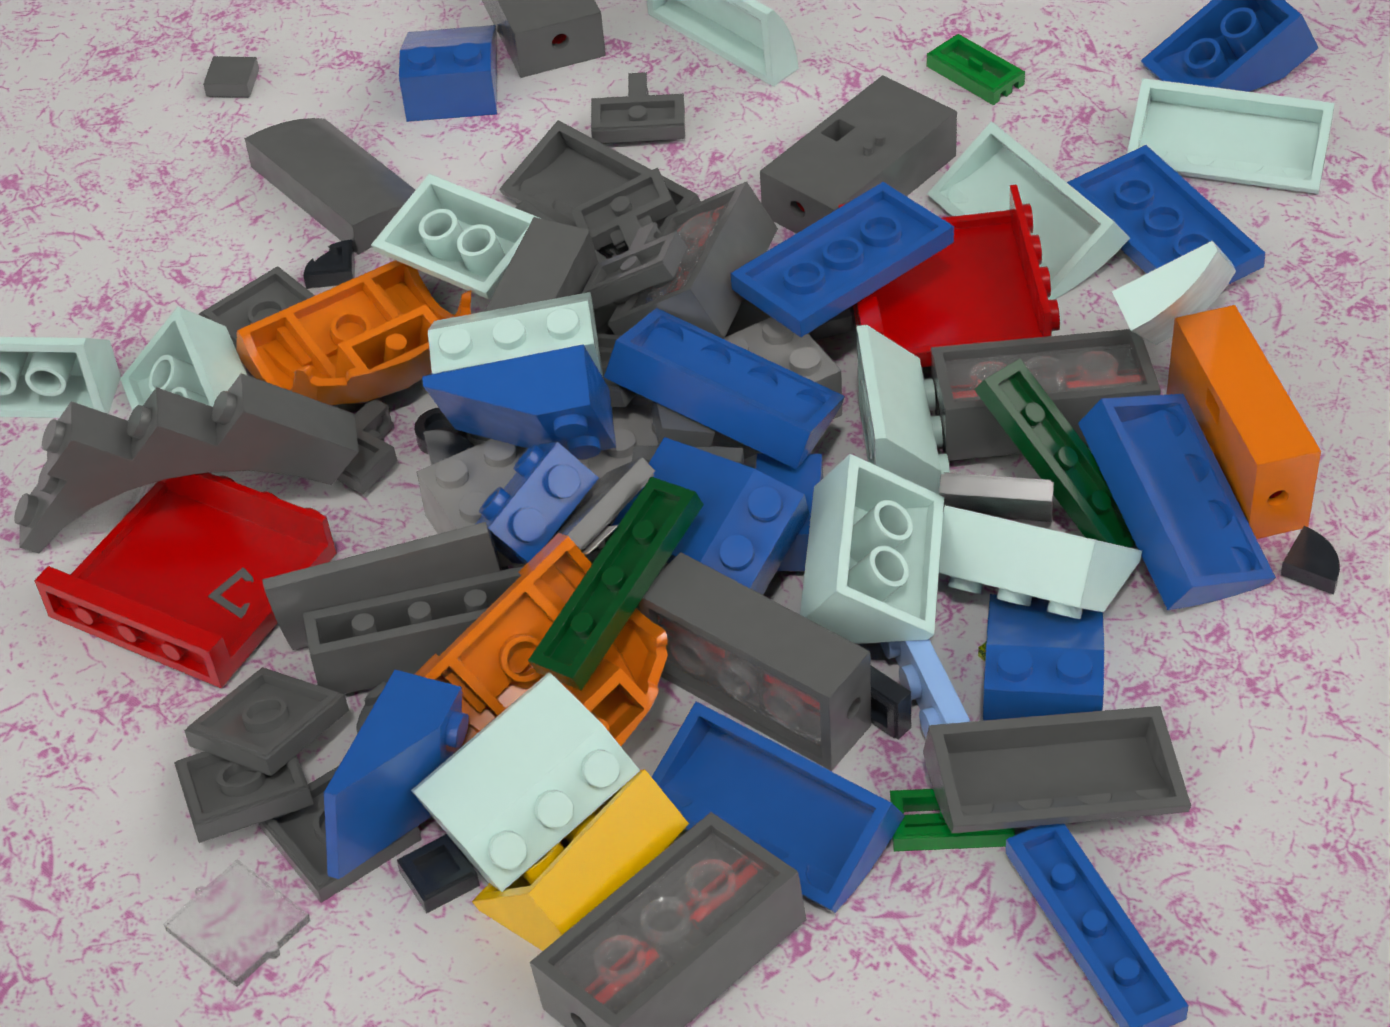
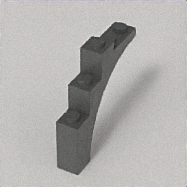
[14,373,359,554]

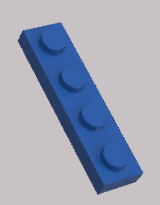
[1005,823,1189,1027]

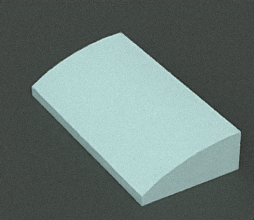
[647,0,799,87]
[1127,78,1335,194]
[927,121,1130,300]
[1112,241,1236,345]

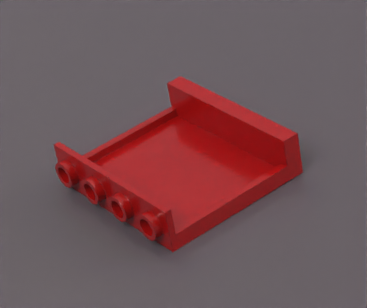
[838,185,1060,367]
[34,472,337,689]

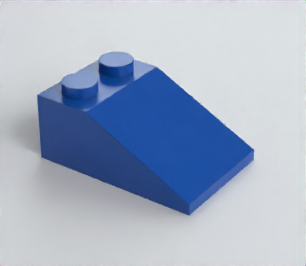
[1141,0,1319,92]
[399,25,497,122]
[422,344,616,459]
[611,437,809,595]
[983,594,1105,721]
[324,670,469,879]

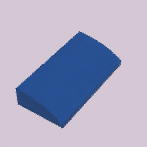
[604,308,845,469]
[1078,394,1276,610]
[652,701,905,913]

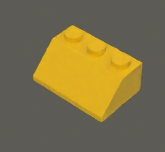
[472,769,689,951]

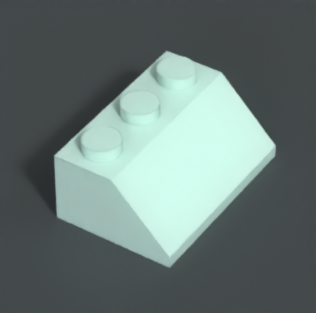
[371,174,541,299]
[428,292,604,379]
[120,306,247,411]
[857,325,950,494]
[0,337,121,418]
[800,454,944,644]
[939,505,1142,619]
[411,672,640,892]

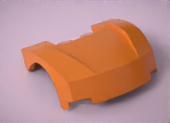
[236,260,471,405]
[414,533,668,746]

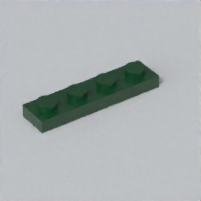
[974,358,1136,548]
[528,476,704,691]

